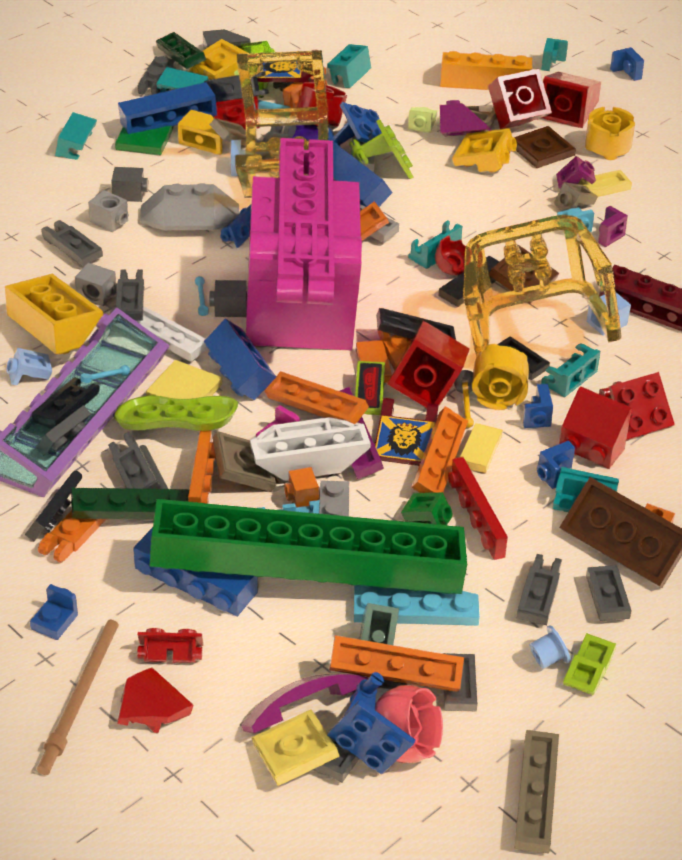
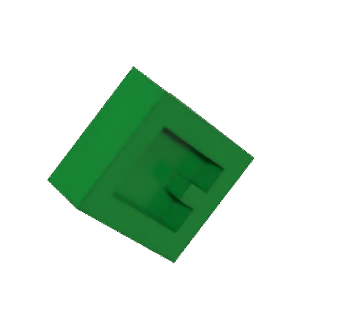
[401,492,453,525]

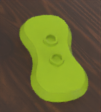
[114,395,238,431]

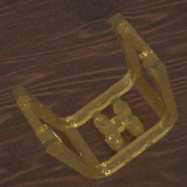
[235,50,329,198]
[463,215,622,357]

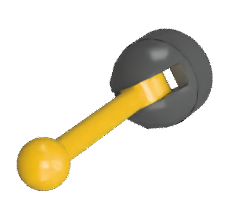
[454,370,474,428]

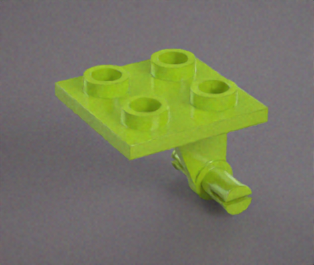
[349,119,414,179]

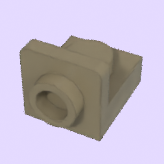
[554,182,598,211]

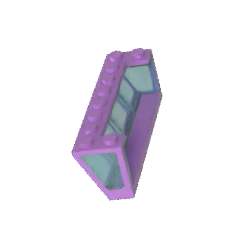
[0,307,170,497]

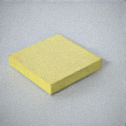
[146,360,222,399]
[251,709,339,786]

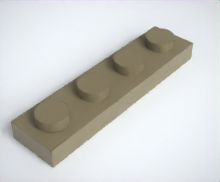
[514,730,559,854]

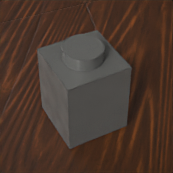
[111,166,149,202]
[209,280,247,317]

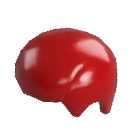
[434,236,473,275]

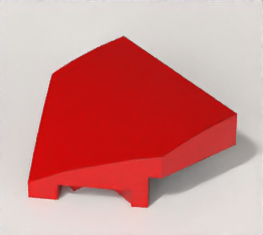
[117,667,194,733]

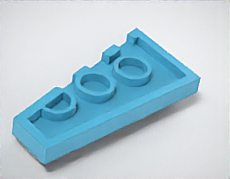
[354,585,480,626]

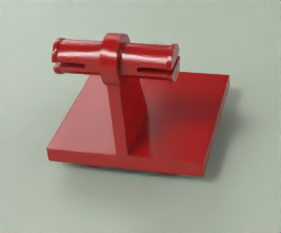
[599,372,675,440]

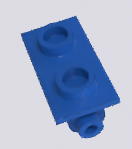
[220,204,251,248]

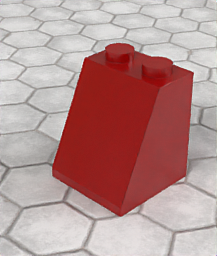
[541,71,601,128]
[387,321,470,408]

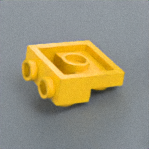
[189,39,251,80]
[452,128,517,172]

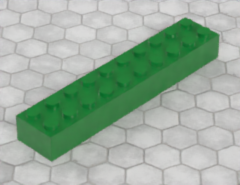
[149,499,468,594]

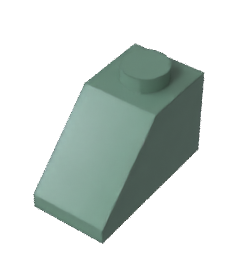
[359,603,399,645]

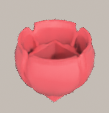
[375,685,443,763]

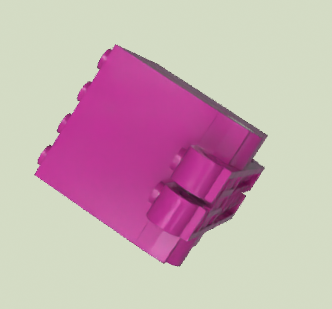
[246,138,362,350]

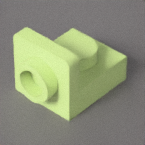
[408,107,437,133]

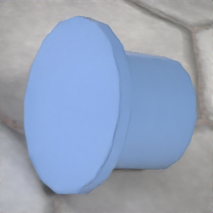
[529,625,571,669]

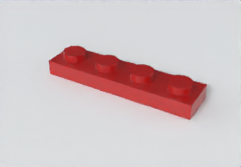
[448,457,508,560]

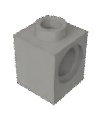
[88,190,129,232]
[75,263,117,306]

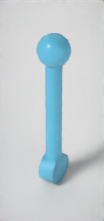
[195,276,209,316]
[80,365,130,383]

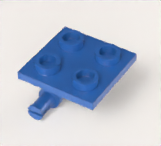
[323,102,382,146]
[327,672,416,775]

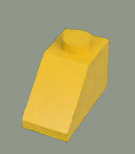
[178,110,223,155]

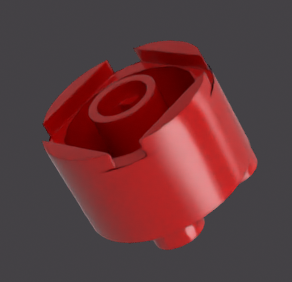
[295,82,347,127]

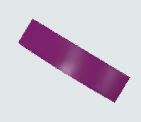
[241,674,369,733]

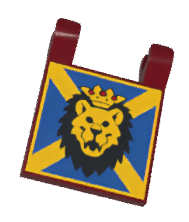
[257,49,321,85]
[375,398,439,466]

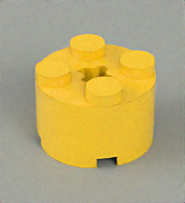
[585,107,635,160]
[472,344,529,410]

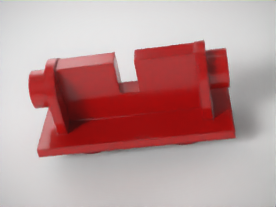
[137,628,204,663]

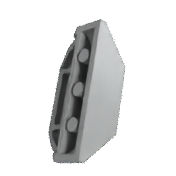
[140,183,240,231]

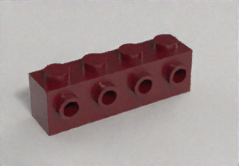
[599,264,682,331]

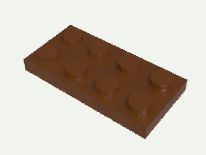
[559,477,682,588]

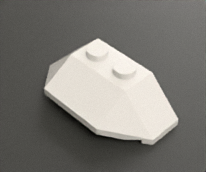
[250,417,371,481]

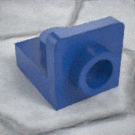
[610,47,645,81]
[523,384,553,428]
[537,441,575,489]
[30,584,78,640]

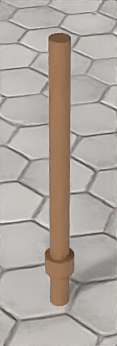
[37,619,119,775]

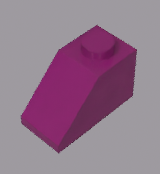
[439,100,491,137]

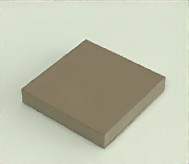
[212,431,276,492]

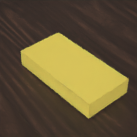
[578,170,632,197]
[460,423,503,473]

